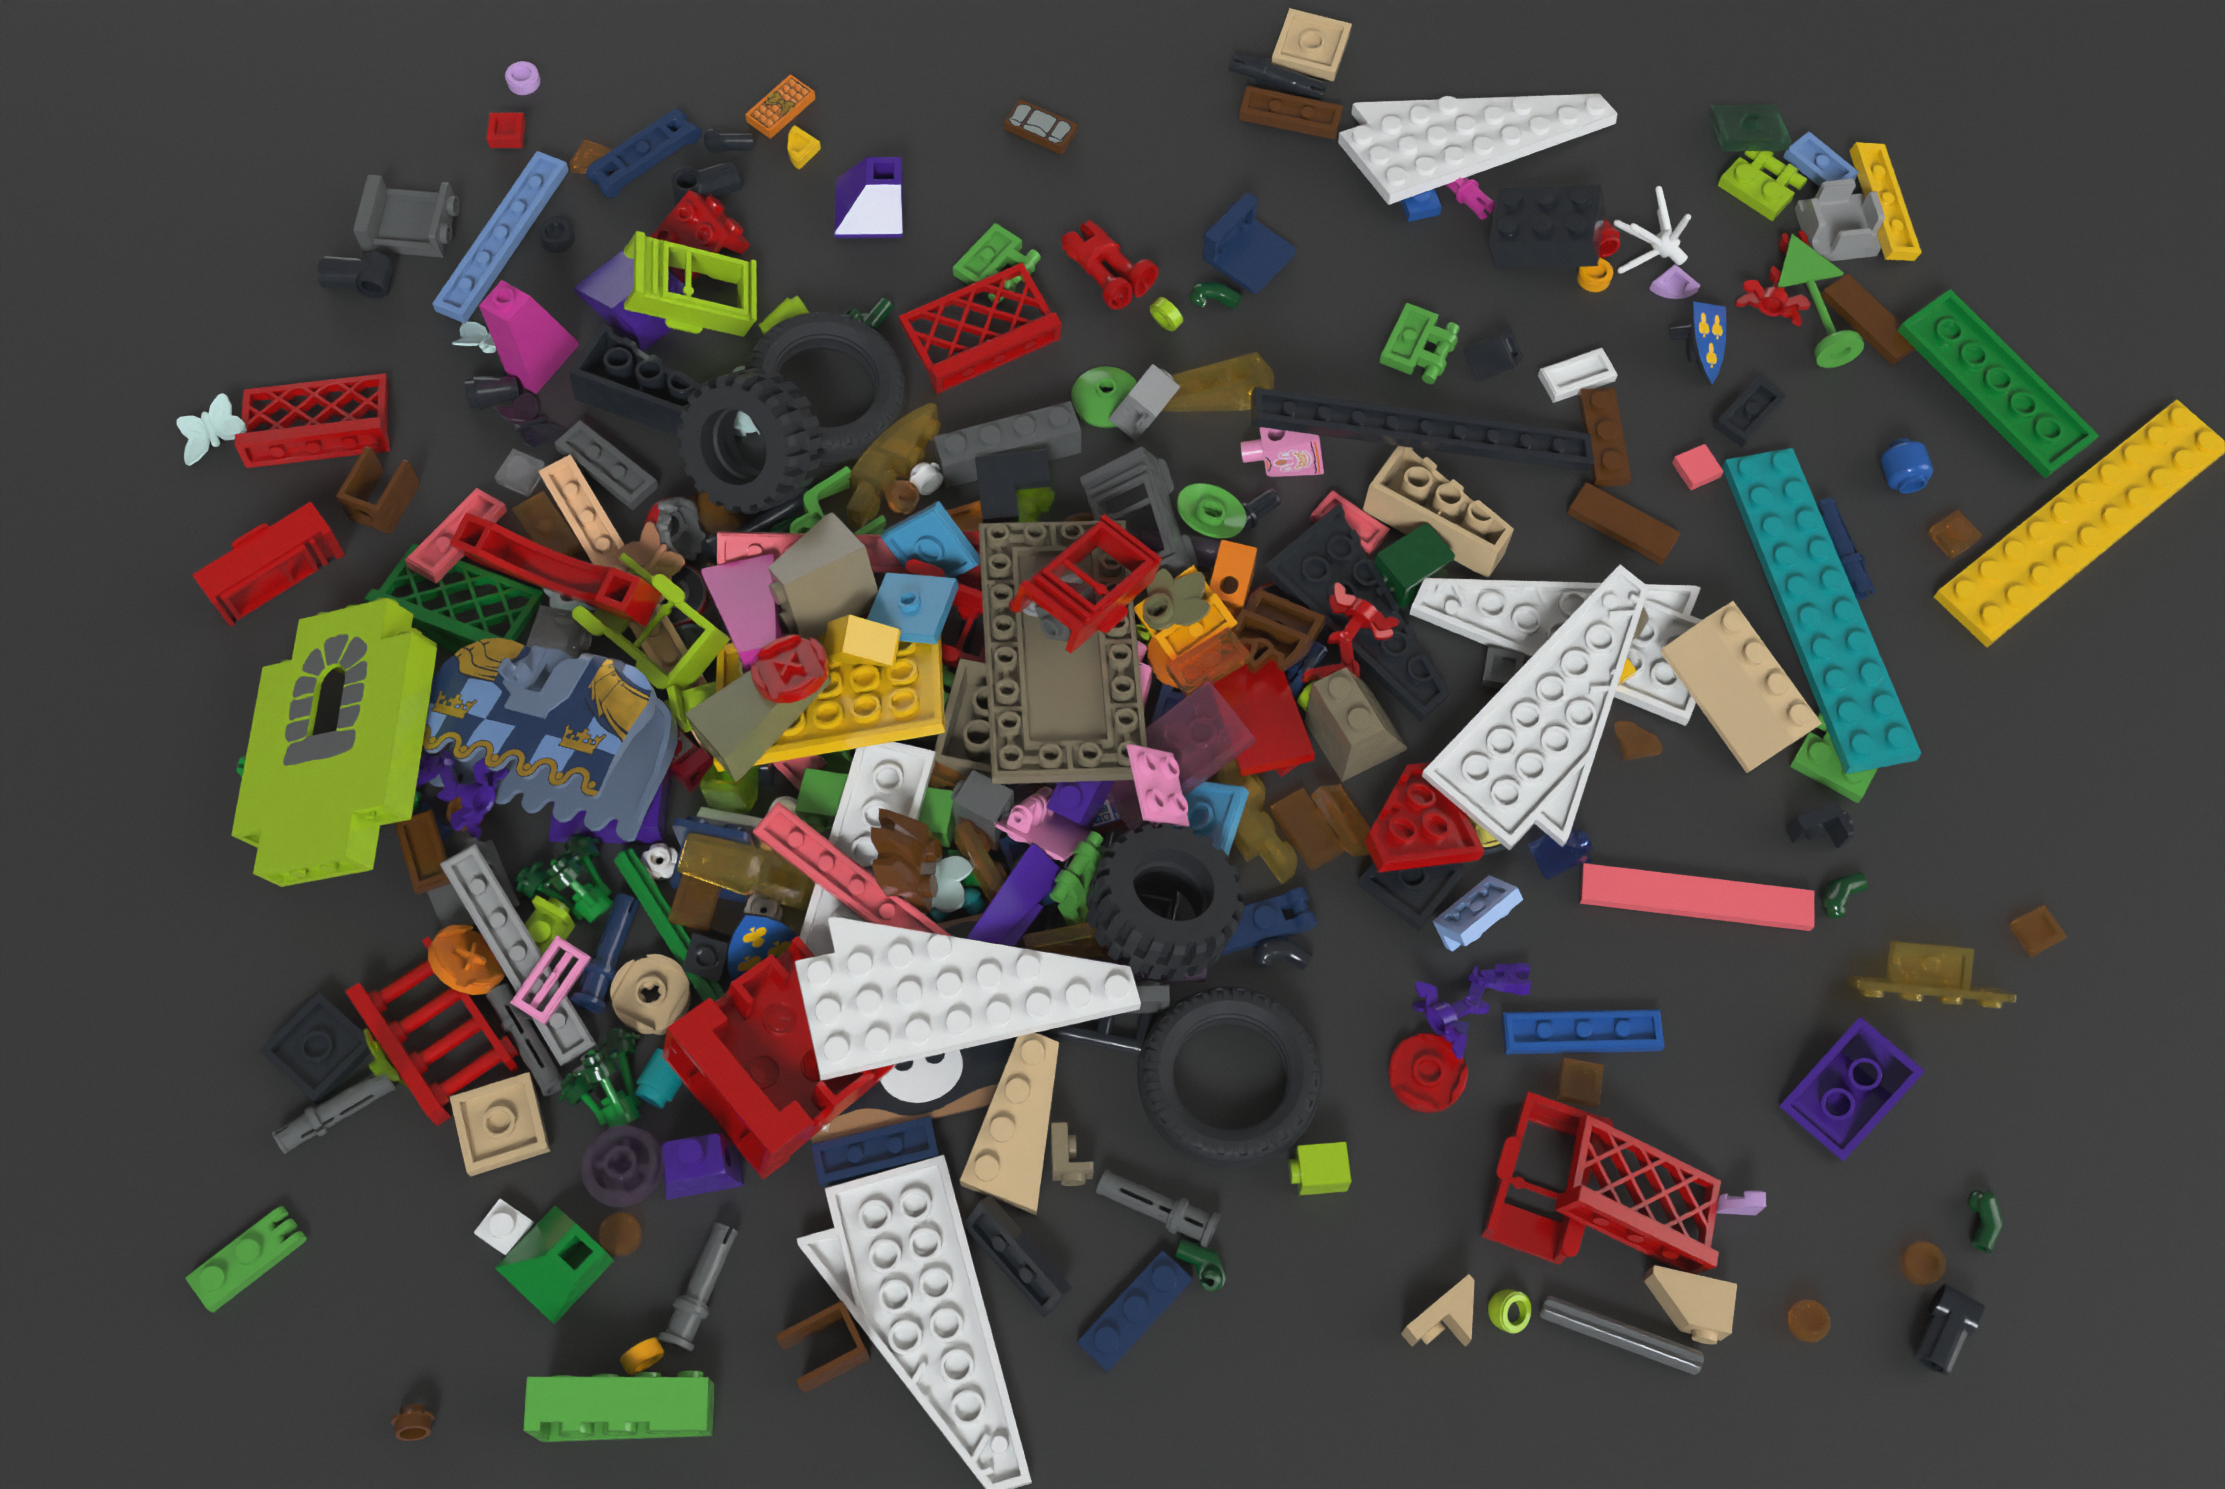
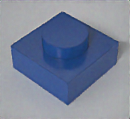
[1400,188,1442,222]

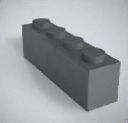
[934,401,1081,488]

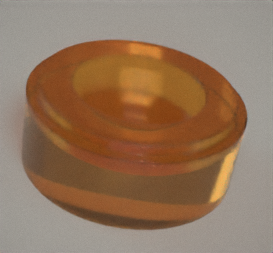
[599,1212,643,1256]
[1900,1242,1946,1286]

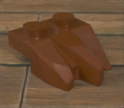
[1230,589,1326,674]
[871,808,942,913]

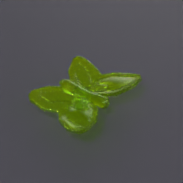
[364,1028,409,1089]

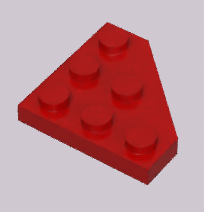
[1364,762,1485,872]

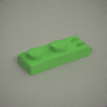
[185,1206,307,1313]

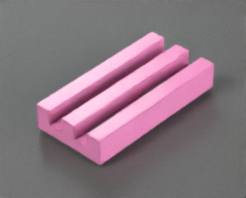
[510,936,592,1026]

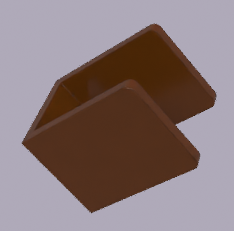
[336,446,420,535]
[775,1301,870,1394]

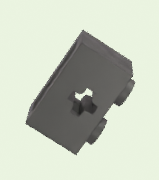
[951,770,1015,851]

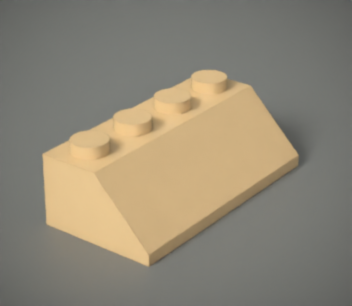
[1660,601,1822,773]

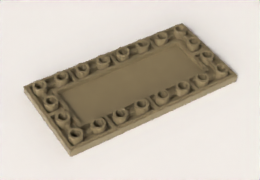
[978,520,1147,784]

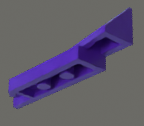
[966,843,1062,947]

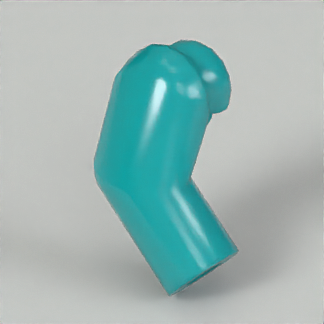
[927,887,985,924]

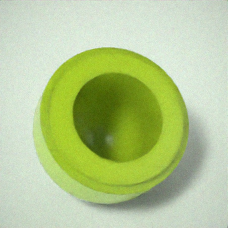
[1488,1289,1532,1333]

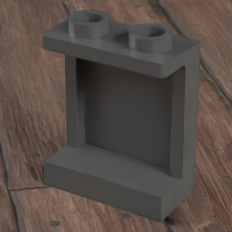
[353,175,459,258]

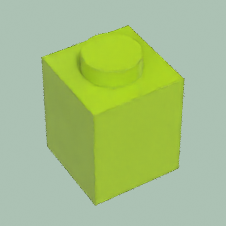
[1288,1142,1351,1196]

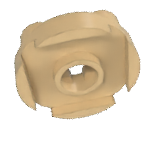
[610,954,692,1035]

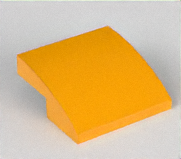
[1134,565,1237,667]

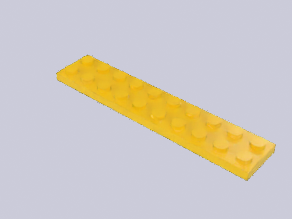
[1934,399,2225,647]

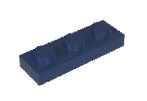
[811,1116,939,1187]
[1077,1250,1193,1374]

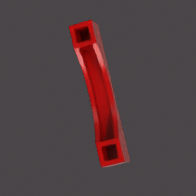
[449,512,662,627]

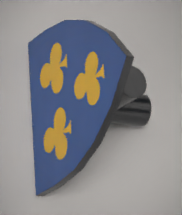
[1669,301,1726,385]
[726,913,797,981]

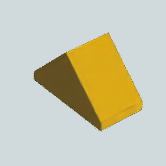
[823,615,901,668]

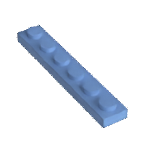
[432,151,569,324]

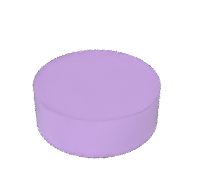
[505,61,541,95]

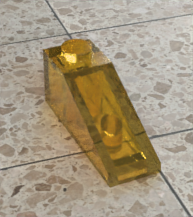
[1163,352,1274,411]

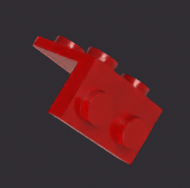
[650,190,750,283]

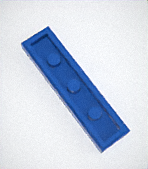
[1501,1009,1665,1054]

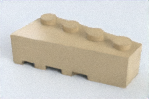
[1363,446,1514,578]
[960,1033,1059,1216]

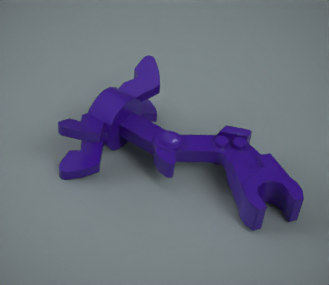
[416,749,510,840]
[1413,963,1531,1059]

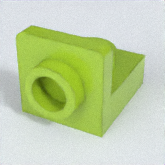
[664,681,716,732]
[525,895,576,955]

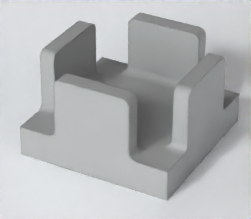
[1794,178,1885,261]

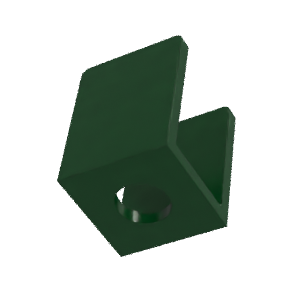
[1374,523,1455,610]

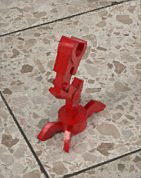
[1735,231,1811,327]
[1301,583,1399,697]

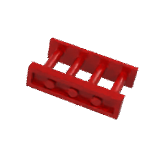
[345,936,520,1127]

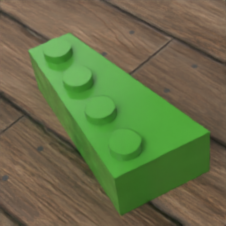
[523,1371,714,1442]

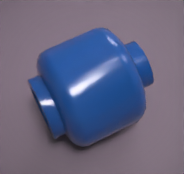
[1880,438,1933,494]

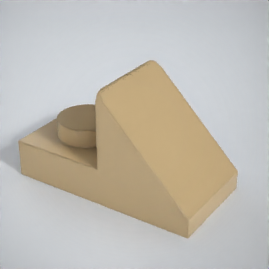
[1401,1274,1475,1347]

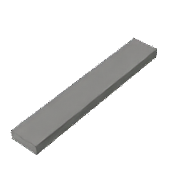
[440,844,596,1067]

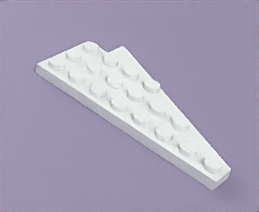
[1338,94,1618,205]
[1422,565,1649,851]
[1409,578,1702,726]
[795,917,1141,1081]
[797,1155,1032,1489]

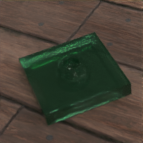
[1709,104,1791,151]

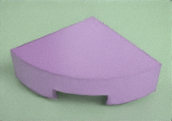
[1650,264,1700,299]
[1716,1190,1767,1216]

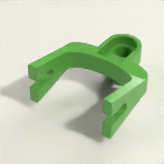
[790,466,886,534]

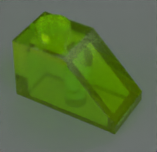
[700,764,759,815]

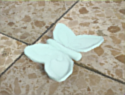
[452,321,497,353]
[177,393,247,466]

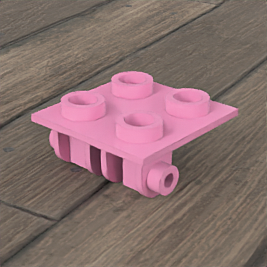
[1126,744,1190,828]
[995,786,1091,862]

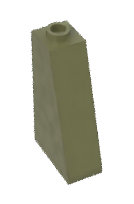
[685,638,831,782]

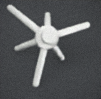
[1614,186,1691,274]

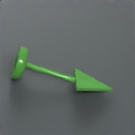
[1778,234,1864,368]

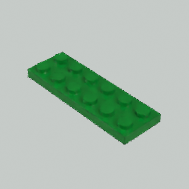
[1897,289,2099,479]

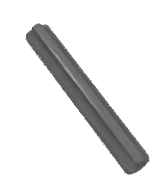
[1540,1296,1704,1375]

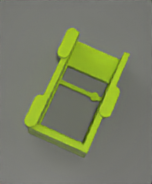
[624,231,757,337]
[572,552,730,691]

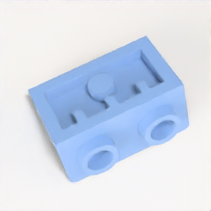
[1433,875,1523,951]

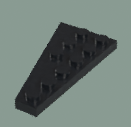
[1263,503,1449,722]

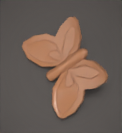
[615,521,685,604]

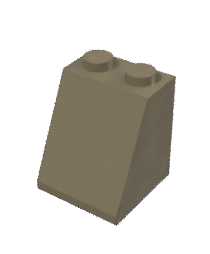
[768,512,878,640]
[1305,667,1407,782]

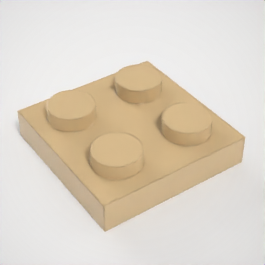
[1271,8,1352,82]
[450,1072,551,1176]

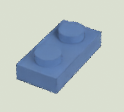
[1783,131,1859,187]

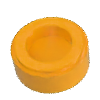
[1577,258,1613,292]
[619,1337,664,1375]

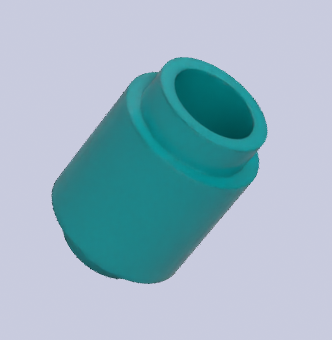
[635,1048,683,1109]

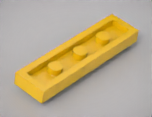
[1849,142,1922,261]

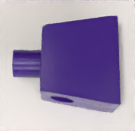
[661,1133,744,1200]

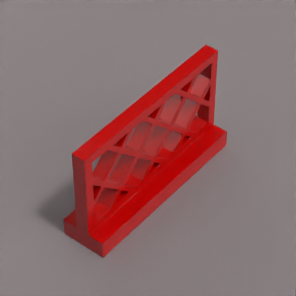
[899,262,1062,394]
[234,373,391,468]
[1555,1115,1721,1274]

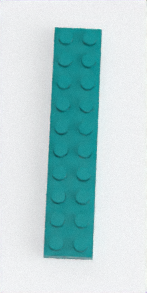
[1722,448,1922,774]

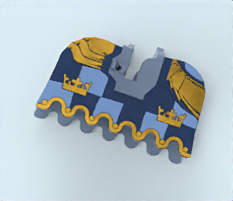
[422,638,677,842]

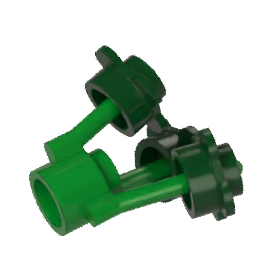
[515,834,614,924]
[558,1028,642,1132]

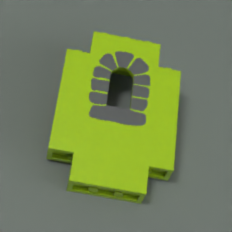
[231,598,437,887]

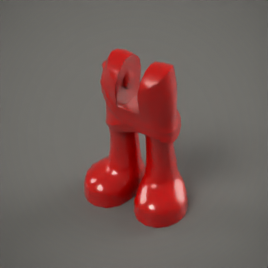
[1061,219,1159,310]

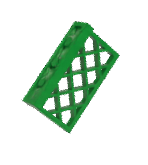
[364,543,544,653]

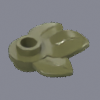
[1143,568,1211,630]

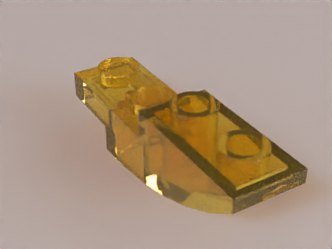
[847,403,941,529]
[1213,737,1298,884]
[677,833,815,913]

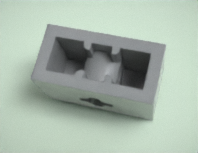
[1109,364,1180,441]

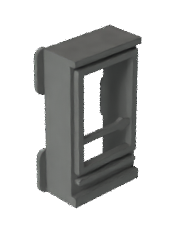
[1080,446,1198,597]

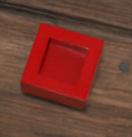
[486,113,526,148]

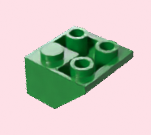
[495,1206,614,1324]

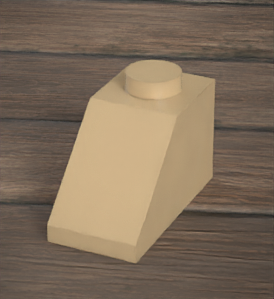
[1644,1265,1737,1344]

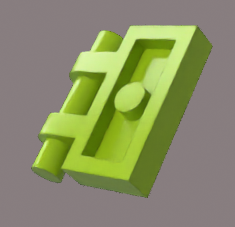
[1718,143,1808,221]

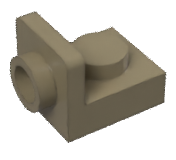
[1050,1122,1094,1186]

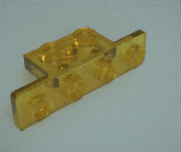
[1848,940,2017,1008]

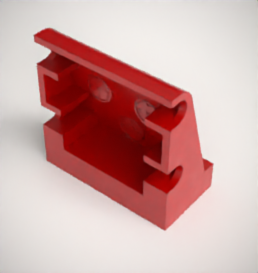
[662,936,897,1180]

